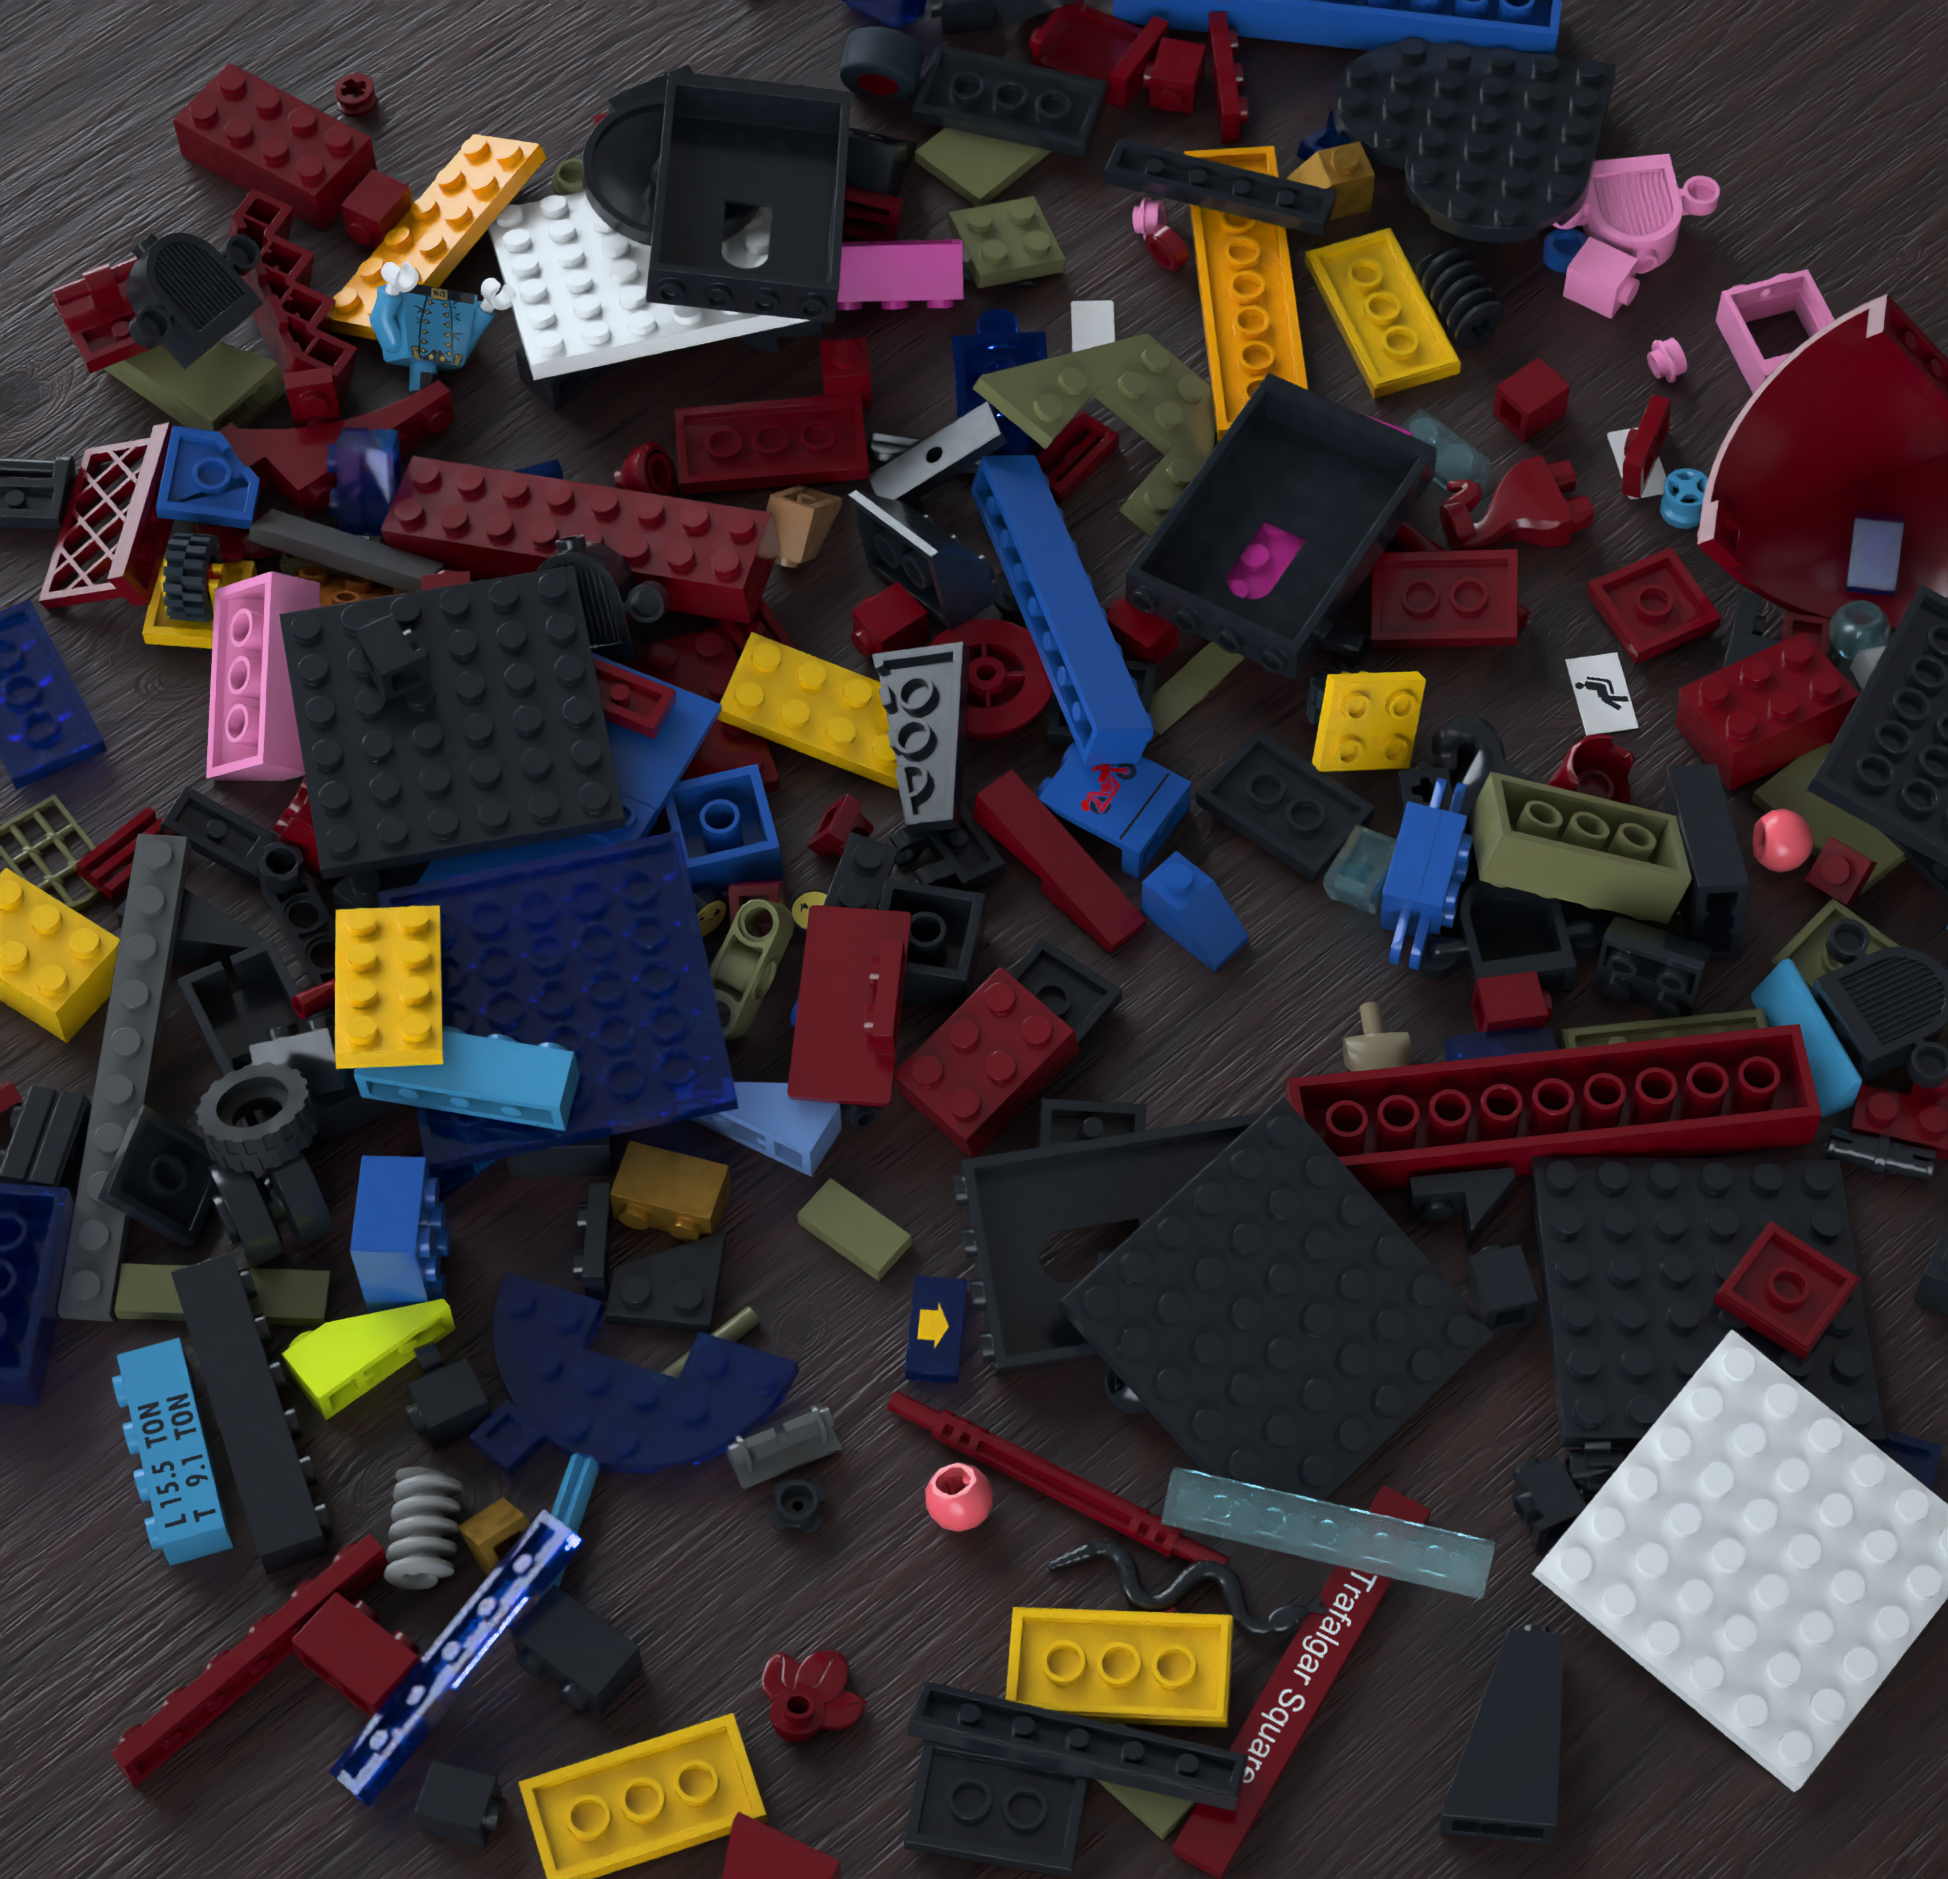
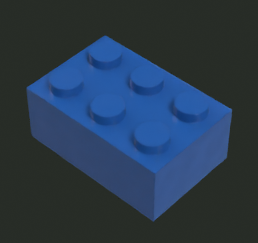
[350,1155,452,1314]

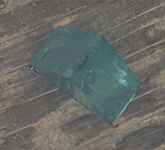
[1323,825,1397,914]

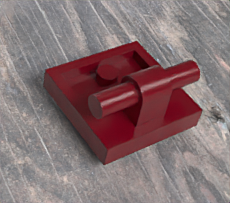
[52,257,162,374]

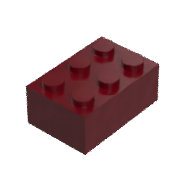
[1676,632,1859,792]
[894,966,1080,1158]

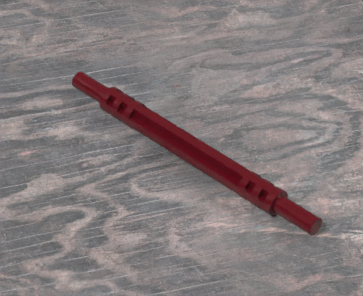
[887,1391,1230,1566]

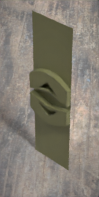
[1150,641,1245,735]

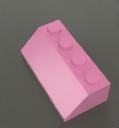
[206,571,321,781]

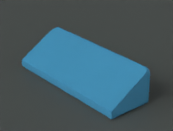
[1751,958,1862,1118]

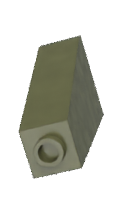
[104,342,284,431]

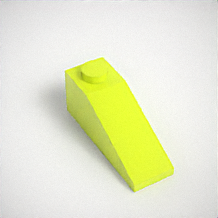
[282,1299,455,1421]

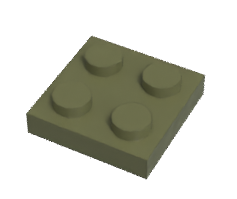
[947,196,1066,289]

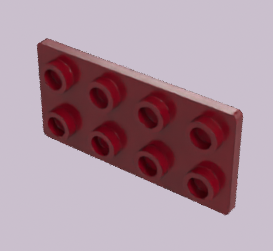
[787,905,911,1107]

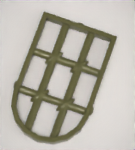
[0,794,107,911]

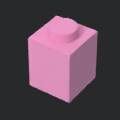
[1563,236,1640,319]

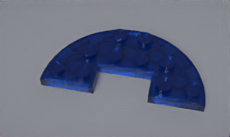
[493,1271,800,1473]

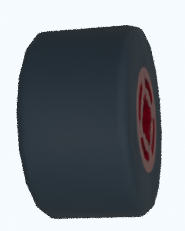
[839,27,925,101]

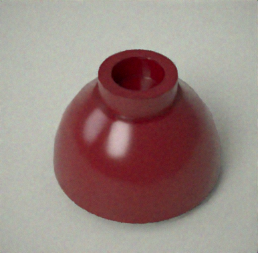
[614,442,677,497]

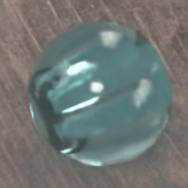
[1828,600,1891,660]

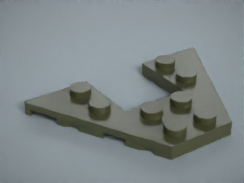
[973,333,1216,537]

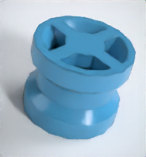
[1660,468,1708,529]

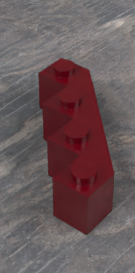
[229,188,358,402]

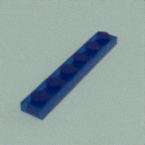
[328,1509,585,1806]

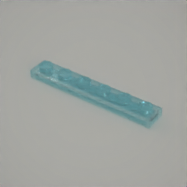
[1161,1466,1495,1599]

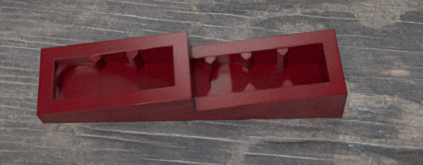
[972,770,1147,953]

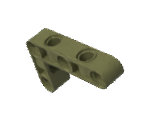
[562,899,795,1040]

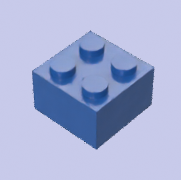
[664,764,784,899]

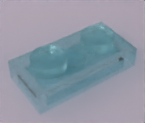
[1399,408,1491,495]

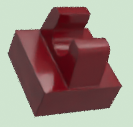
[807,793,874,858]

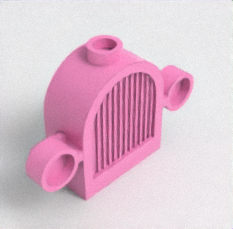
[1552,154,1720,273]

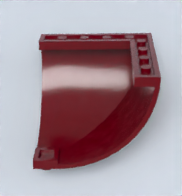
[1697,294,1948,633]

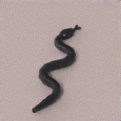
[1047,1539,1327,1636]

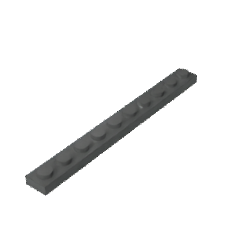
[57,834,191,1322]

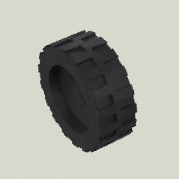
[196,1062,320,1173]

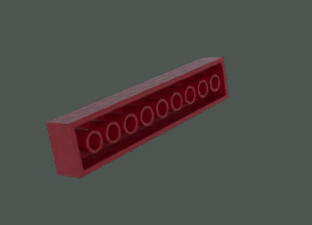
[1285,1024,1822,1192]

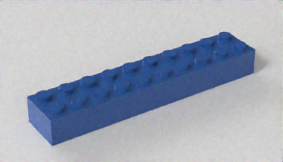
[1113,0,1562,56]

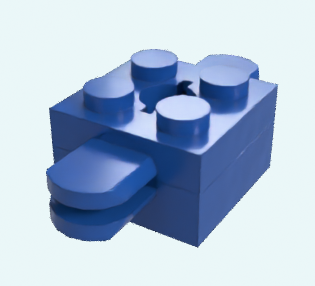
[1380,777,1474,971]

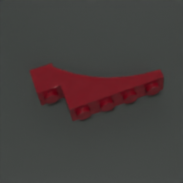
[217,380,455,519]

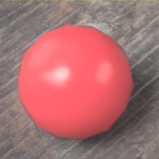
[1752,809,1814,873]
[925,1462,993,1532]

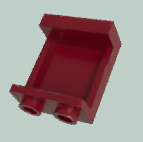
[1029,0,1169,111]

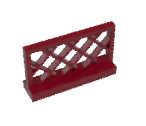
[38,423,174,609]

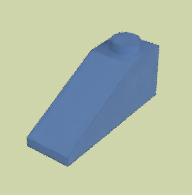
[674,1081,842,1177]

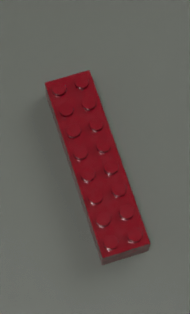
[380,456,780,624]

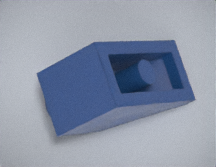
[1141,851,1249,972]

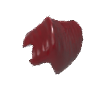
[1545,734,1635,804]

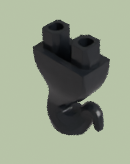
[1416,716,1537,848]

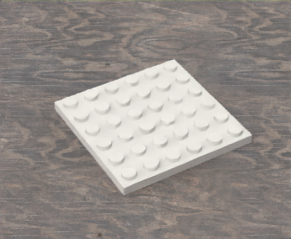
[488,191,809,380]
[1532,1329,1948,1792]

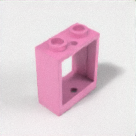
[1715,269,1834,394]

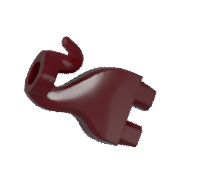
[1439,455,1594,551]

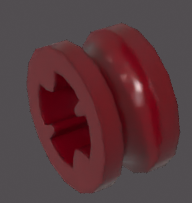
[334,73,377,117]

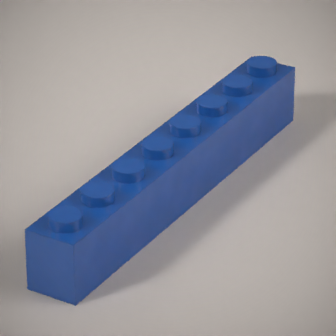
[970,455,1154,765]

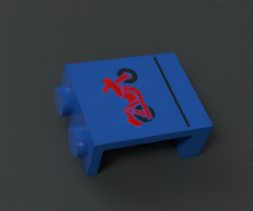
[1036,742,1192,879]

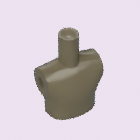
[1343,1002,1412,1072]

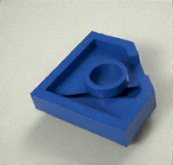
[156,426,261,530]

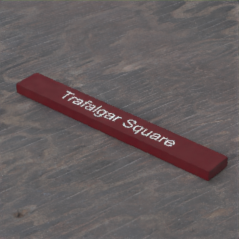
[1172,1485,1431,1879]

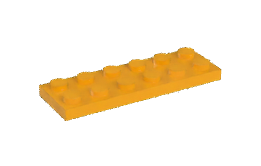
[331,134,547,340]

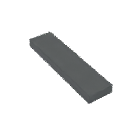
[249,509,445,592]

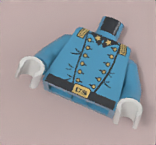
[369,262,516,394]

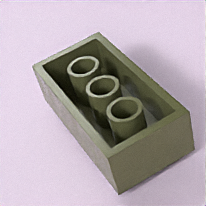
[1468,772,1692,924]

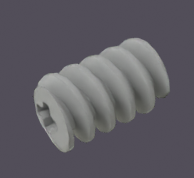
[384,1467,463,1590]

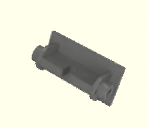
[722,1402,842,1490]

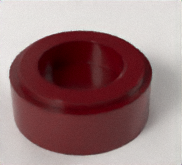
[1145,225,1189,271]

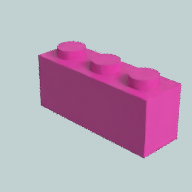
[836,239,963,310]

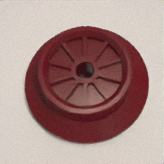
[928,619,1053,740]

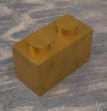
[610,1141,732,1242]

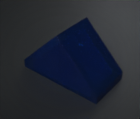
[1846,509,1904,596]

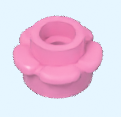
[1132,197,1167,241]
[1647,338,1687,383]

